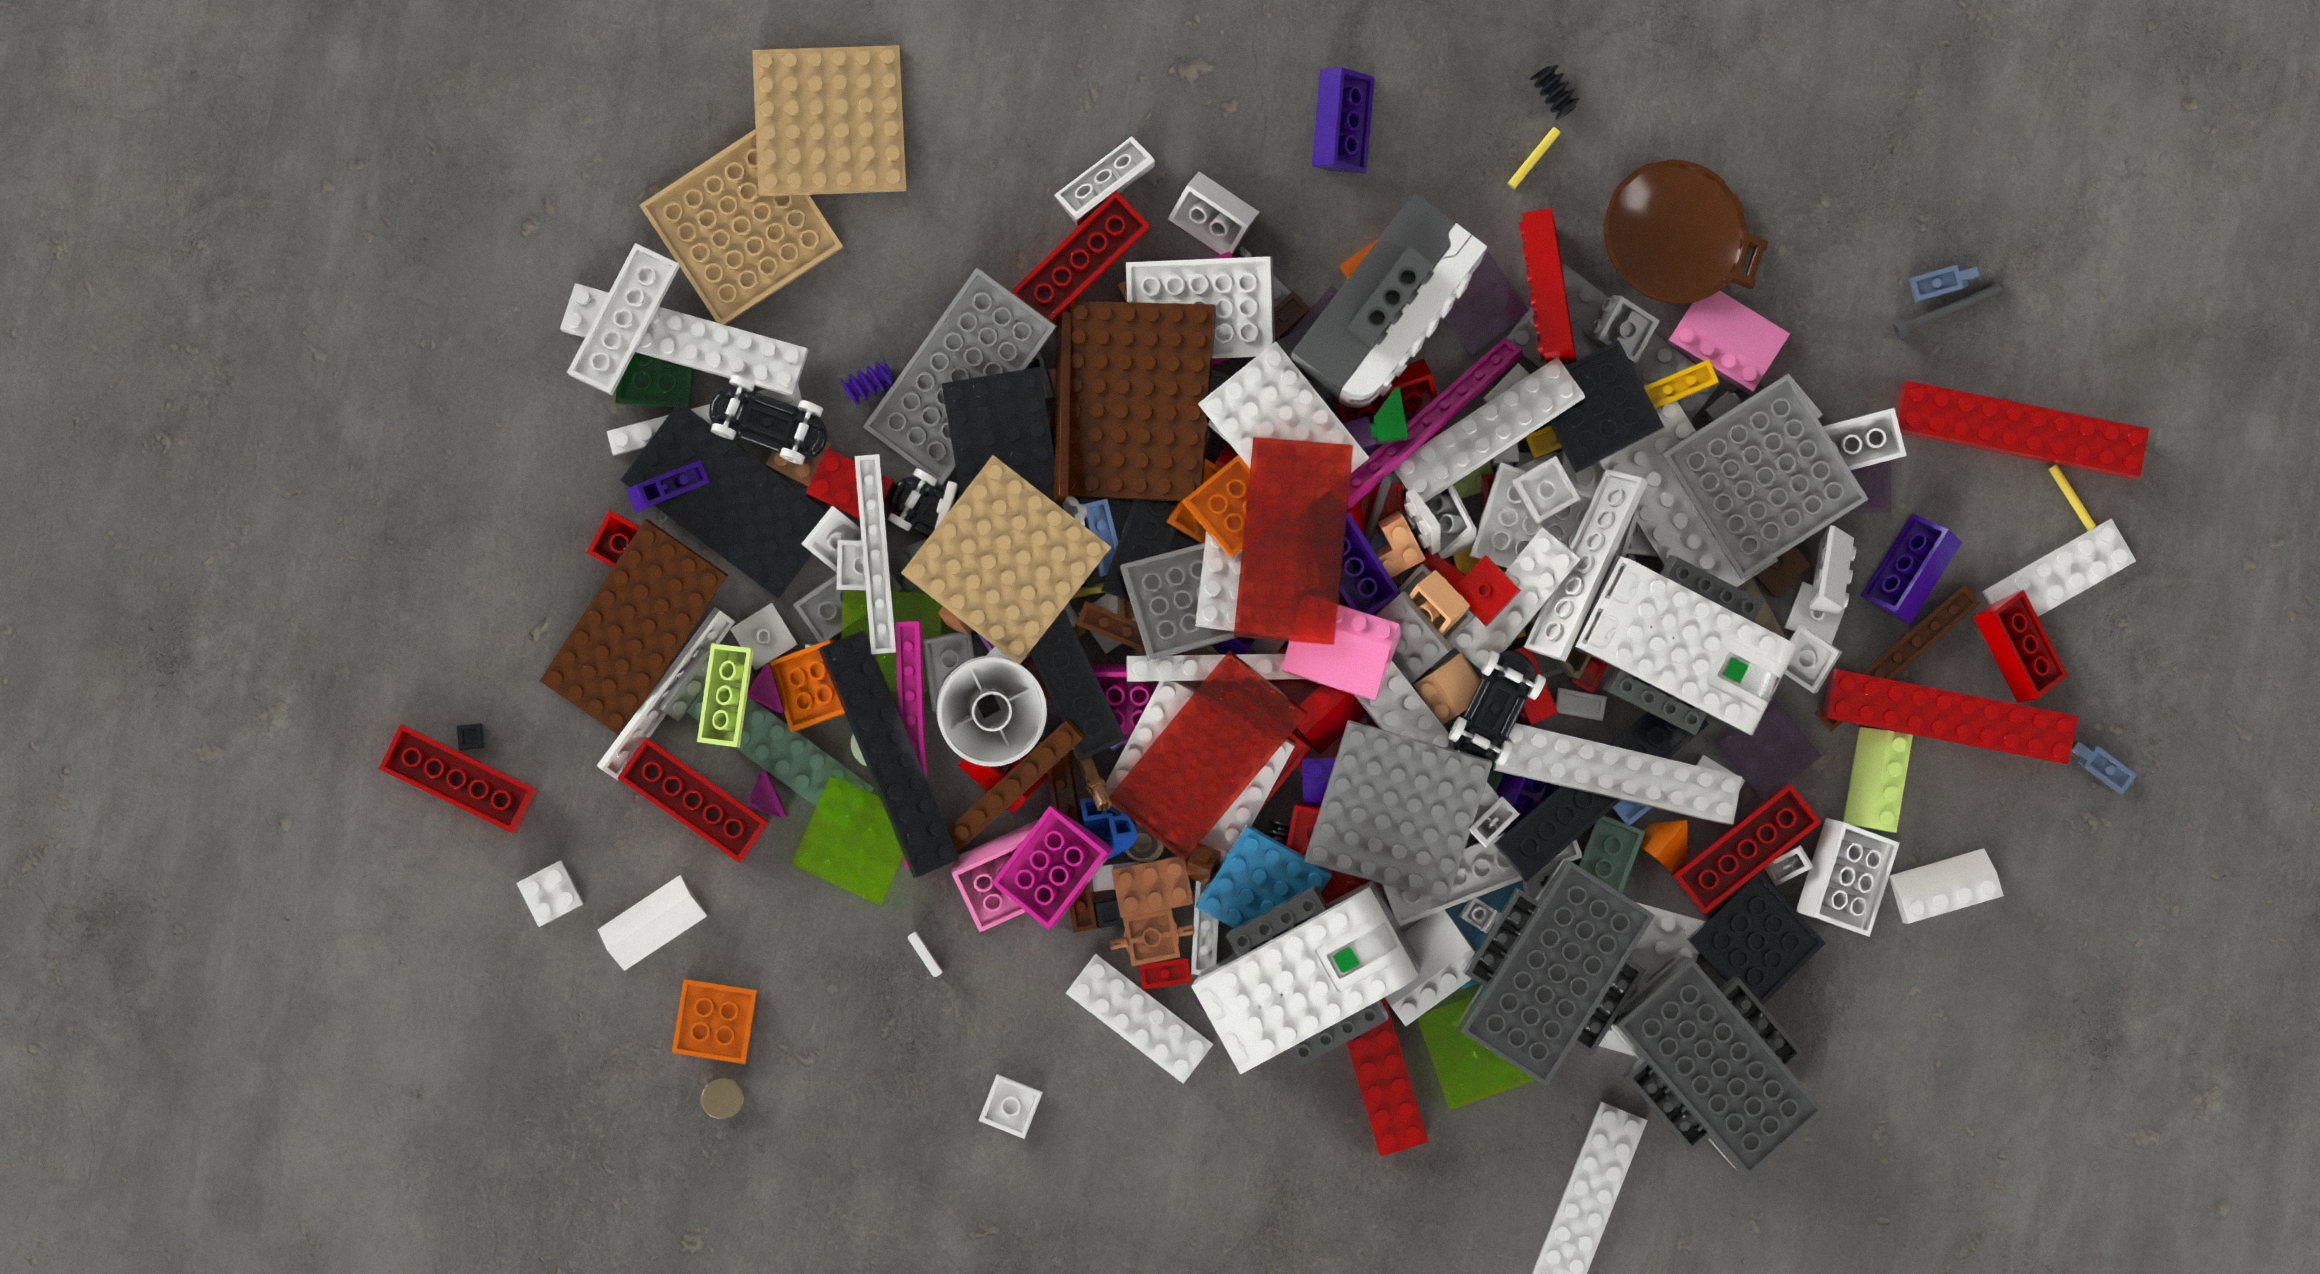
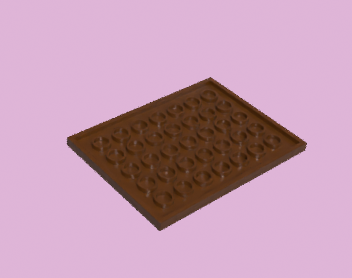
[1069,301,1216,501]

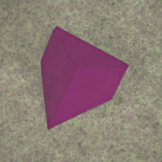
[747,664,784,714]
[746,771,788,818]

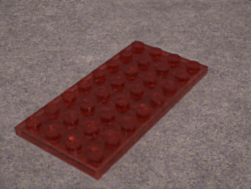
[1234,437,1354,646]
[1109,650,1308,861]

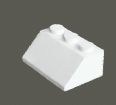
[1168,171,1259,255]
[1809,525,1856,614]

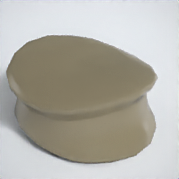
[1124,822,1164,863]
[700,1078,744,1119]

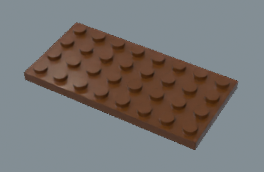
[540,519,728,735]

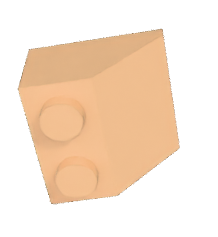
[1409,570,1470,636]
[1413,652,1481,724]

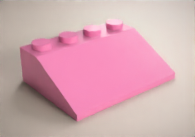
[1668,291,1790,396]
[1281,594,1401,701]
[949,820,1038,932]

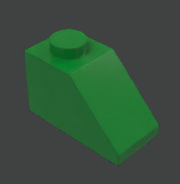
[1369,387,1408,445]

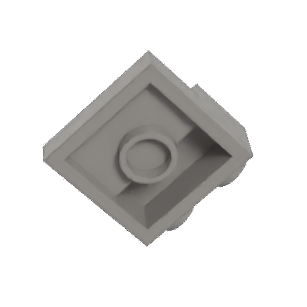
[1590,295,1660,363]

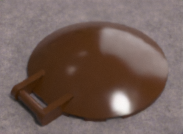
[1603,159,1768,304]

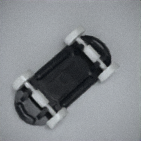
[709,375,827,464]
[887,468,959,538]
[1448,650,1546,766]

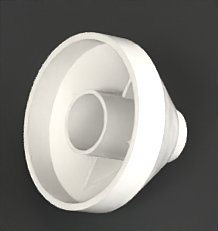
[937,656,1047,766]

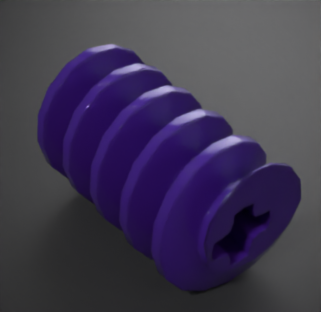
[840,358,895,405]

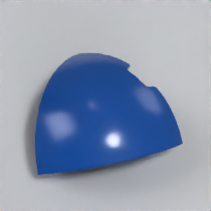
[1079,799,1138,860]

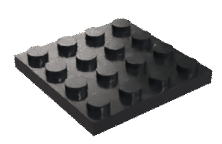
[1549,340,1665,474]
[1687,872,1826,1005]

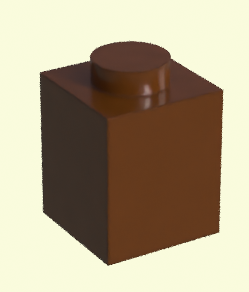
[1187,843,1221,885]

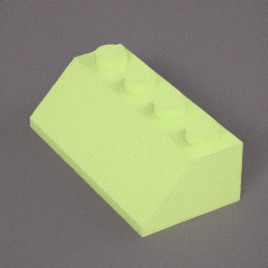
[697,643,754,748]
[1843,727,1913,833]

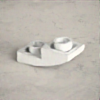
[1459,898,1500,934]

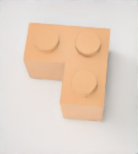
[1374,511,1426,578]

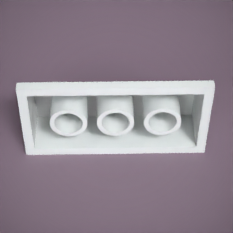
[1889,848,2004,924]

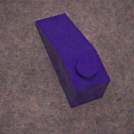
[626,460,710,513]

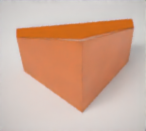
[1639,820,1688,874]

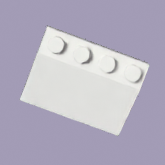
[1796,818,1900,937]
[1385,909,1476,1026]

